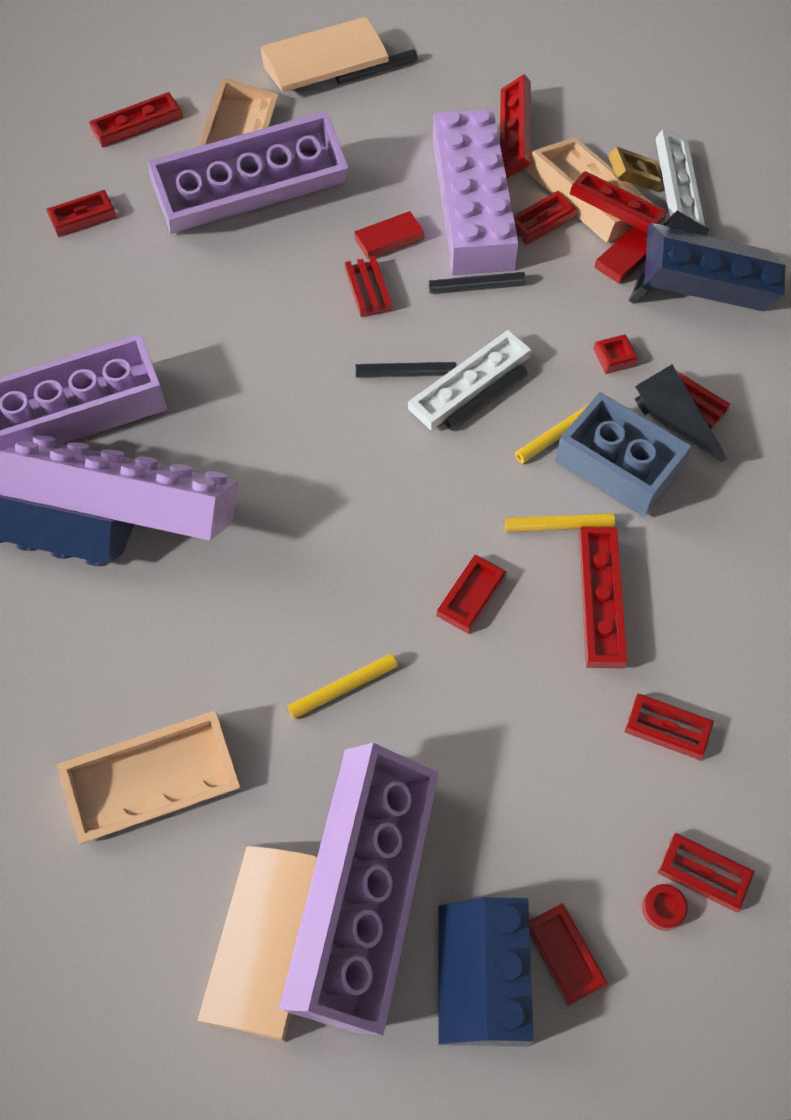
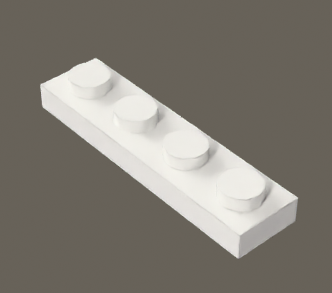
[655,129,705,226]
[408,330,531,430]

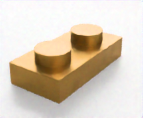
[608,146,664,192]

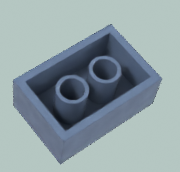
[555,392,692,517]

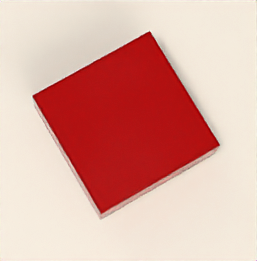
[593,334,639,374]

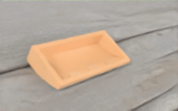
[260,17,389,93]
[198,77,278,147]
[526,137,655,243]
[56,710,240,844]
[198,846,318,1042]

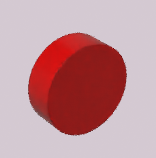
[642,884,688,931]

